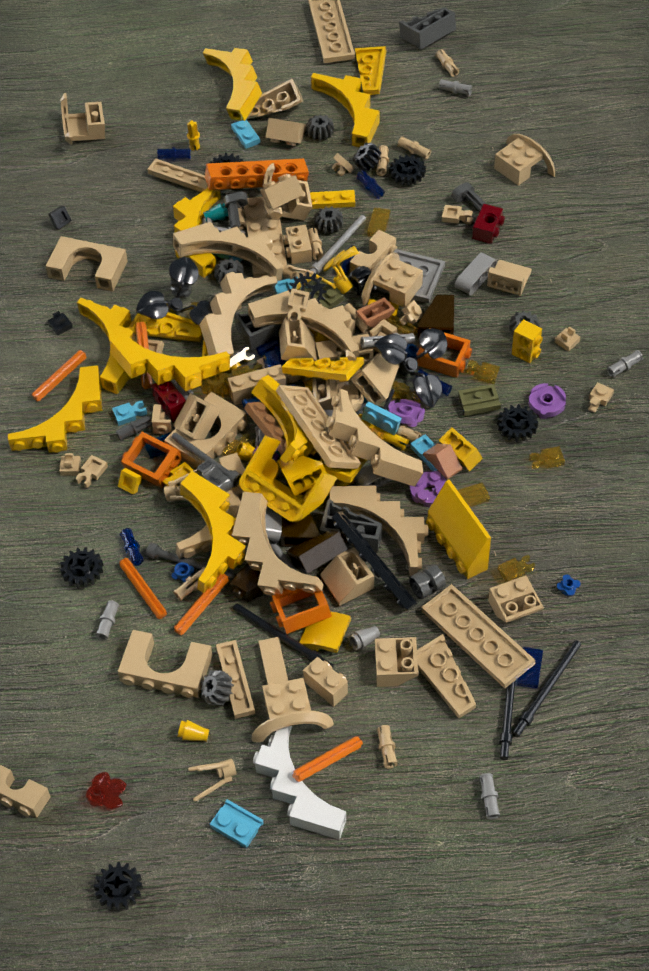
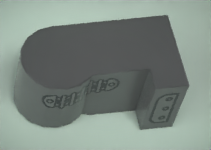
[197,458,233,492]

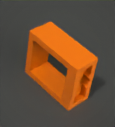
[416,328,472,378]
[121,431,183,488]
[270,576,332,634]

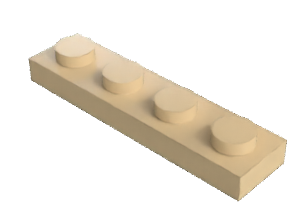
[147,158,208,192]
[216,640,255,719]

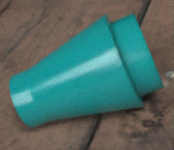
[203,203,229,222]

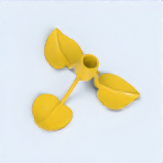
[295,246,360,294]

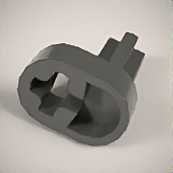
[451,182,486,211]
[224,192,248,228]

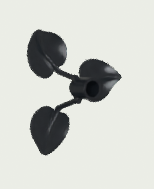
[136,257,213,326]
[374,328,447,408]

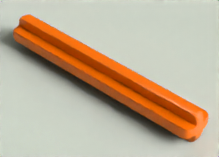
[136,322,153,389]
[31,350,86,402]
[119,558,167,619]
[174,574,229,635]
[292,736,363,782]

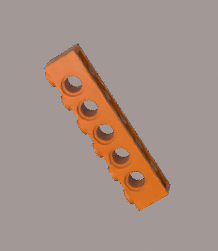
[205,158,309,190]

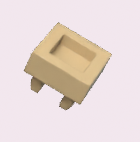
[332,153,355,176]
[555,326,581,352]
[59,453,81,476]

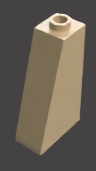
[350,352,400,406]

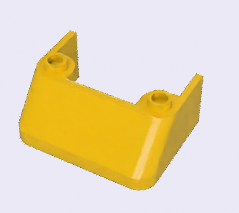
[239,435,337,522]

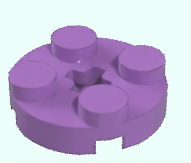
[528,383,566,419]
[387,399,425,427]
[410,471,447,507]

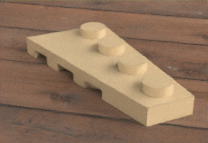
[417,634,476,718]

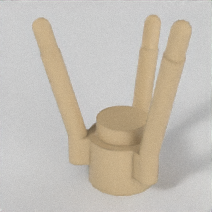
[283,265,317,299]
[164,469,197,502]
[188,758,236,802]

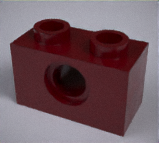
[472,204,505,244]
[151,381,186,423]

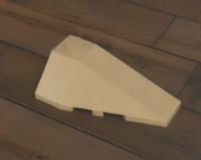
[246,79,304,120]

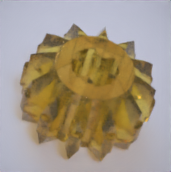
[201,372,230,398]

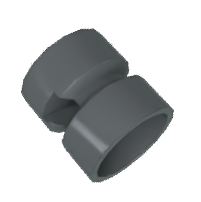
[409,563,446,599]

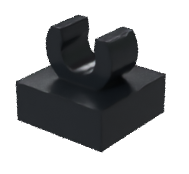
[48,205,72,229]
[48,311,73,336]

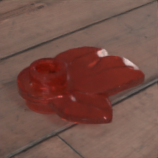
[86,772,127,809]

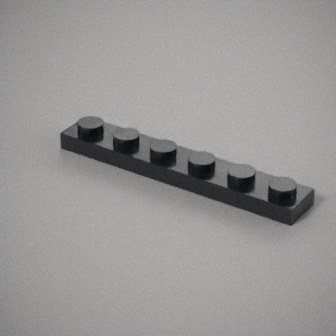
[332,512,418,610]

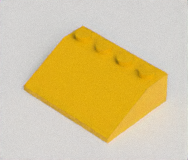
[426,479,491,580]

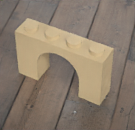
[46,236,128,291]
[164,392,247,470]
[118,630,212,698]

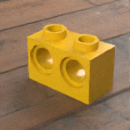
[511,319,543,363]
[439,427,483,472]

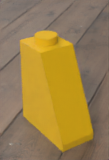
[277,455,327,496]

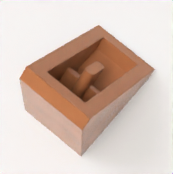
[356,297,395,328]
[423,443,462,480]

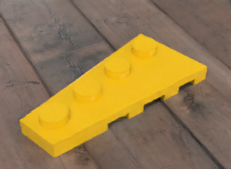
[355,46,386,95]
[128,312,203,342]
[281,357,364,382]

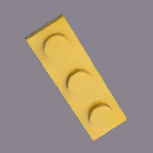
[310,190,355,209]

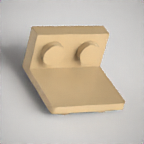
[487,260,532,296]

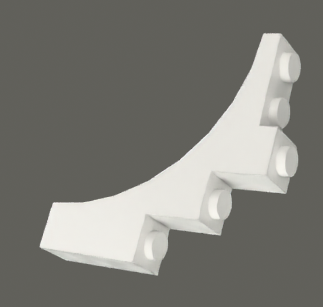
[253,726,346,840]

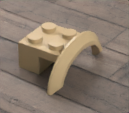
[60,93,105,145]
[494,134,555,186]
[263,163,312,221]
[362,252,423,307]
[312,349,364,412]
[252,678,334,742]

